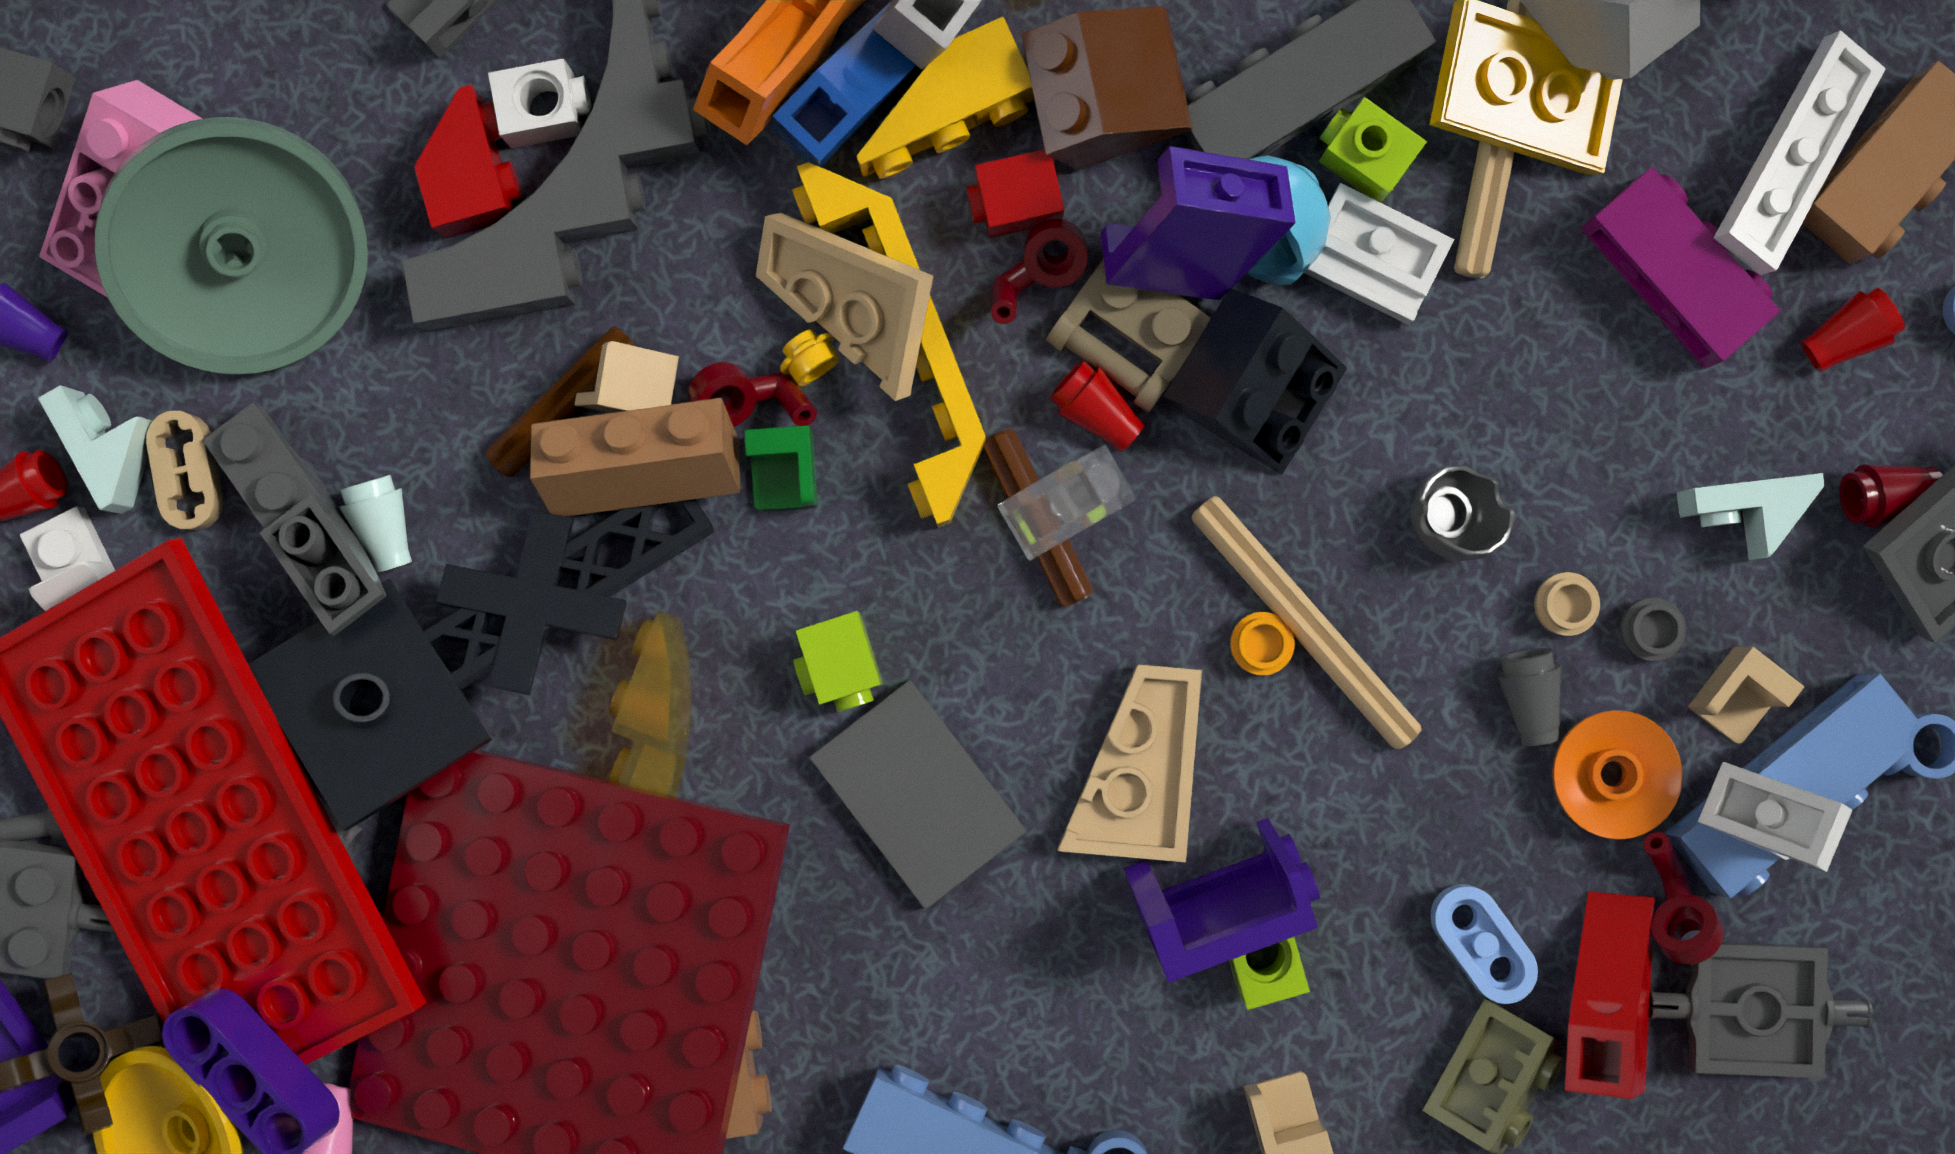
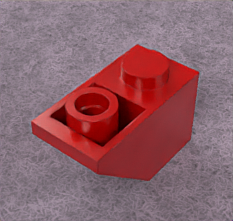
[414,84,522,239]

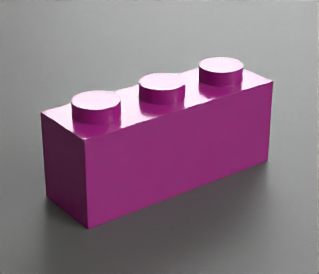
[1580,166,1781,369]

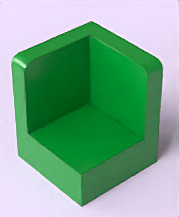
[745,426,818,511]

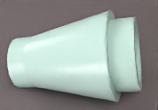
[339,475,412,573]

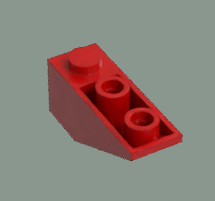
[1565,891,1655,1099]

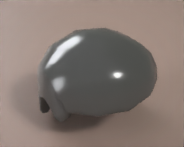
[1410,465,1515,561]

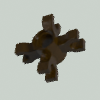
[0,973,163,1136]

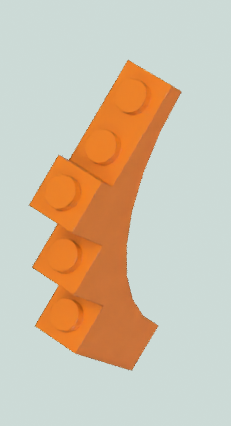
[693,0,865,145]

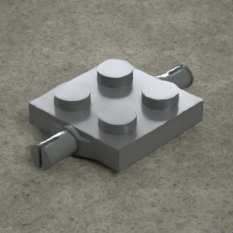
[0,839,116,979]
[1649,942,1873,1078]

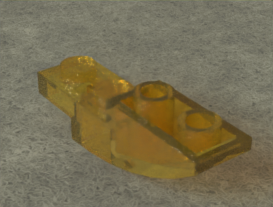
[609,611,692,797]

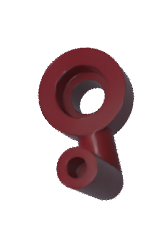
[991,219,1088,324]
[688,362,817,427]
[1643,832,1724,964]

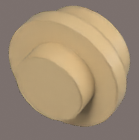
[1534,572,1600,636]

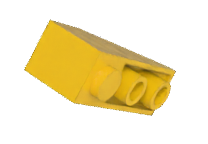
[856,17,1034,179]

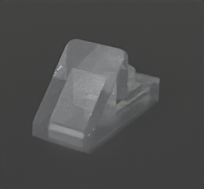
[997,444,1137,561]

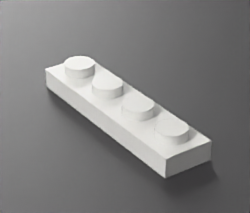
[1714,30,1886,275]

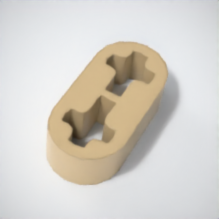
[146,411,223,531]

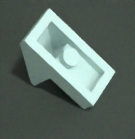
[38,385,152,514]
[1677,473,1824,560]

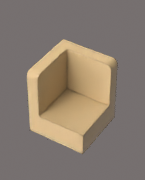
[575,341,679,413]
[1688,647,1804,744]
[1243,1071,1333,1154]

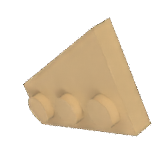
[756,213,933,401]
[1057,665,1202,862]

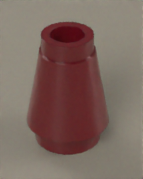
[1839,464,1942,527]

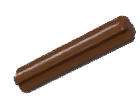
[485,326,637,477]
[982,429,1093,607]

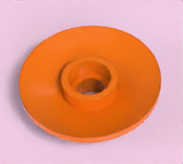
[1552,710,1682,839]

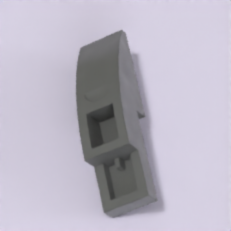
[203,401,387,636]

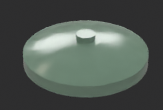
[95,117,368,374]

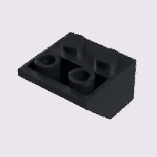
[1164,288,1347,475]

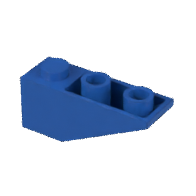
[771,0,918,168]

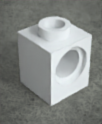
[488,58,592,149]

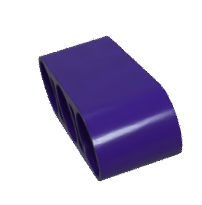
[162,988,340,1154]

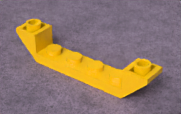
[792,162,986,528]

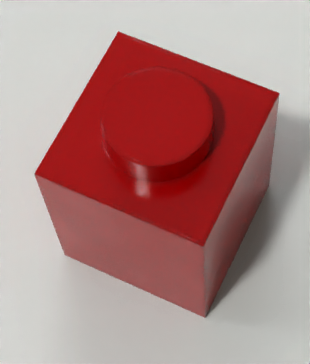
[966,149,1065,238]

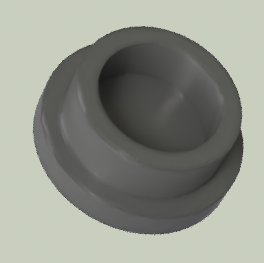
[1620,598,1686,661]

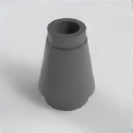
[1496,648,1561,746]

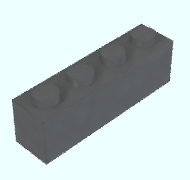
[1180,0,1437,159]

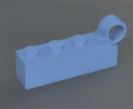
[1664,674,1955,898]
[843,1065,1147,1154]

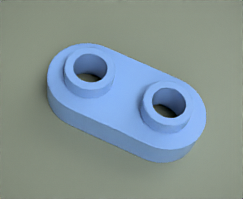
[1430,884,1538,1004]

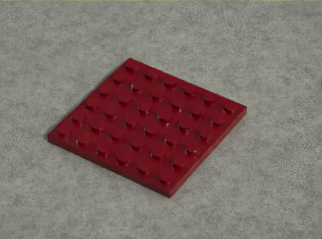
[349,749,790,1154]

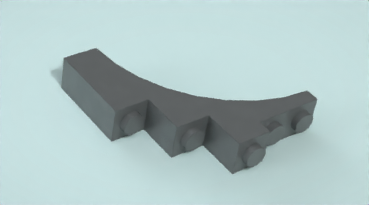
[402,0,709,332]

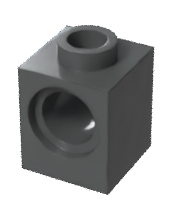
[0,47,76,153]

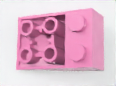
[39,80,202,298]

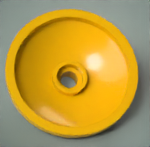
[93,1046,244,1154]

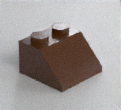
[1021,6,1193,170]

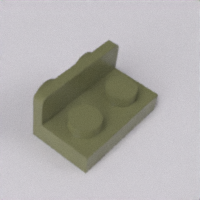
[1422,998,1565,1154]

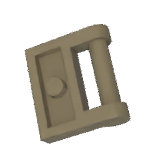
[1045,259,1211,413]

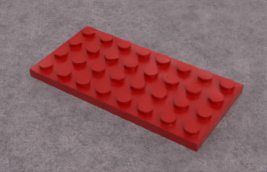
[0,538,427,1079]

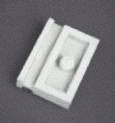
[1303,183,1454,325]

